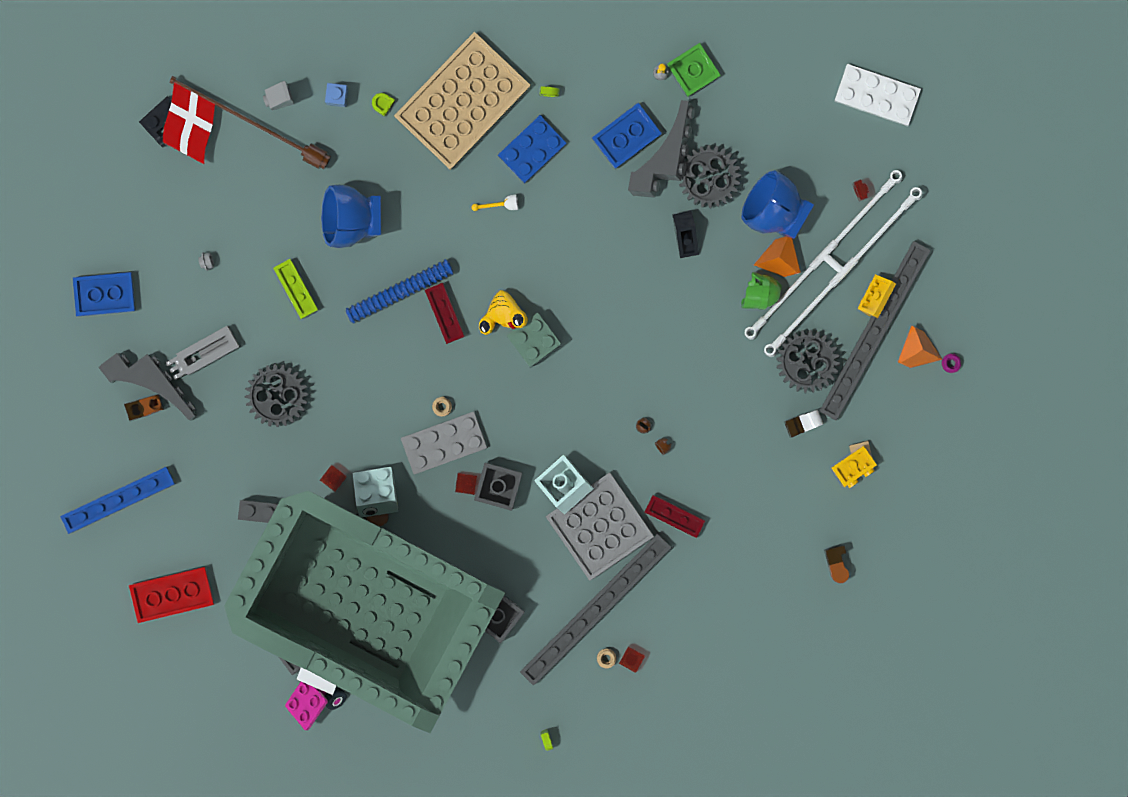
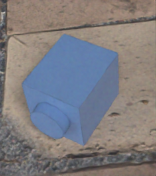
[325,83,348,107]

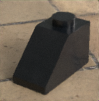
[672,211,699,258]

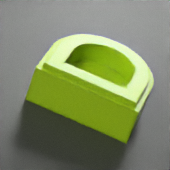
[539,86,560,97]
[372,93,395,117]
[540,729,553,751]

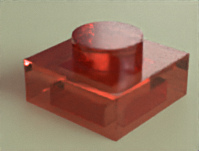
[852,180,869,202]
[320,465,347,492]
[455,473,477,495]
[619,646,645,673]

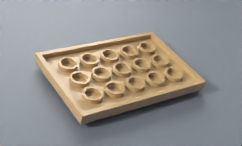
[394,32,531,170]

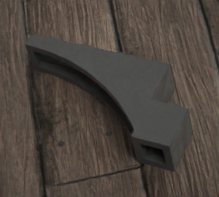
[628,100,695,198]
[98,353,197,421]

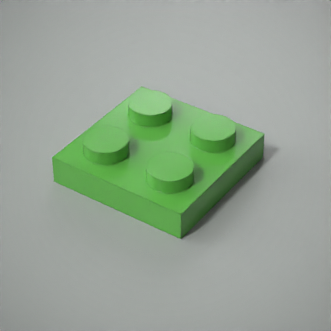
[667,43,721,97]

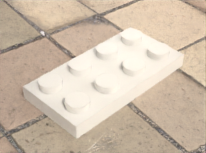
[834,64,921,126]

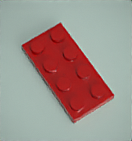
[129,567,215,623]

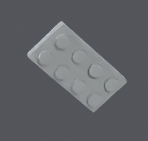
[401,412,487,475]

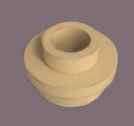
[432,397,452,417]
[597,649,616,668]

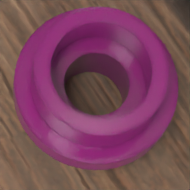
[942,354,961,373]

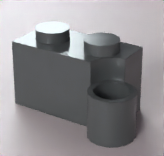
[238,500,278,523]

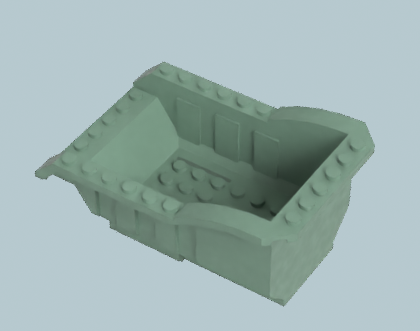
[224,490,505,733]

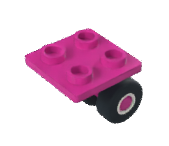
[285,682,347,730]

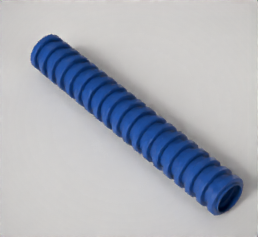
[346,259,454,324]

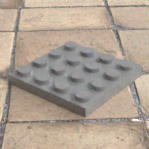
[545,472,654,581]

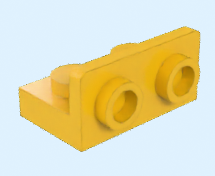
[857,274,896,318]
[831,446,877,488]

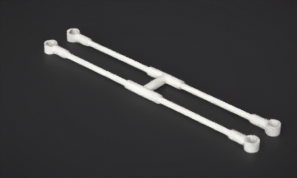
[745,170,923,357]

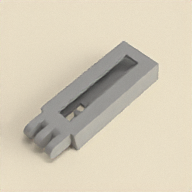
[166,326,240,380]

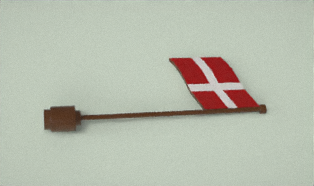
[163,76,331,170]

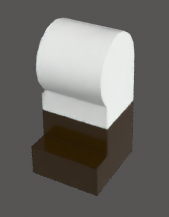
[784,410,823,438]

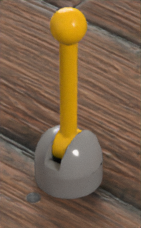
[653,63,669,81]

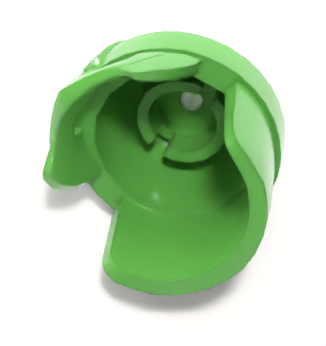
[741,272,782,310]

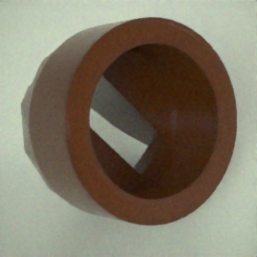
[636,418,651,434]
[655,438,672,455]

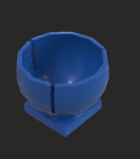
[741,170,814,239]
[321,184,381,248]

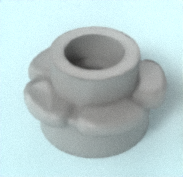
[199,252,214,271]

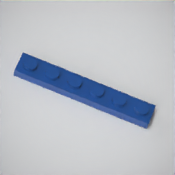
[60,467,175,534]

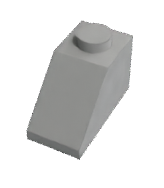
[263,81,294,111]

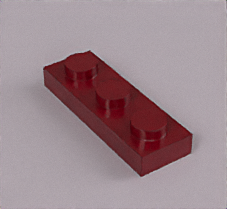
[425,283,464,344]
[644,495,705,538]

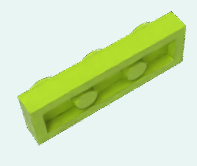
[273,259,318,319]

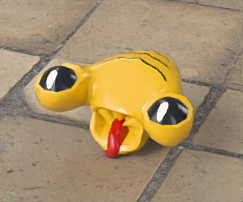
[479,290,528,335]

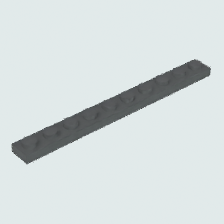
[819,241,931,421]
[520,534,671,686]

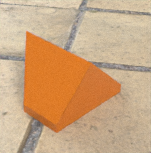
[754,236,801,277]
[898,326,942,368]

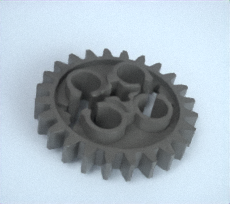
[679,145,741,209]
[776,330,840,394]
[245,364,309,427]

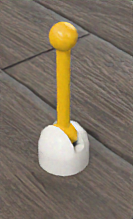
[471,194,519,211]

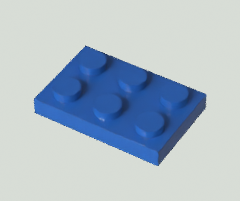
[592,103,662,169]
[498,115,567,184]
[73,272,135,317]

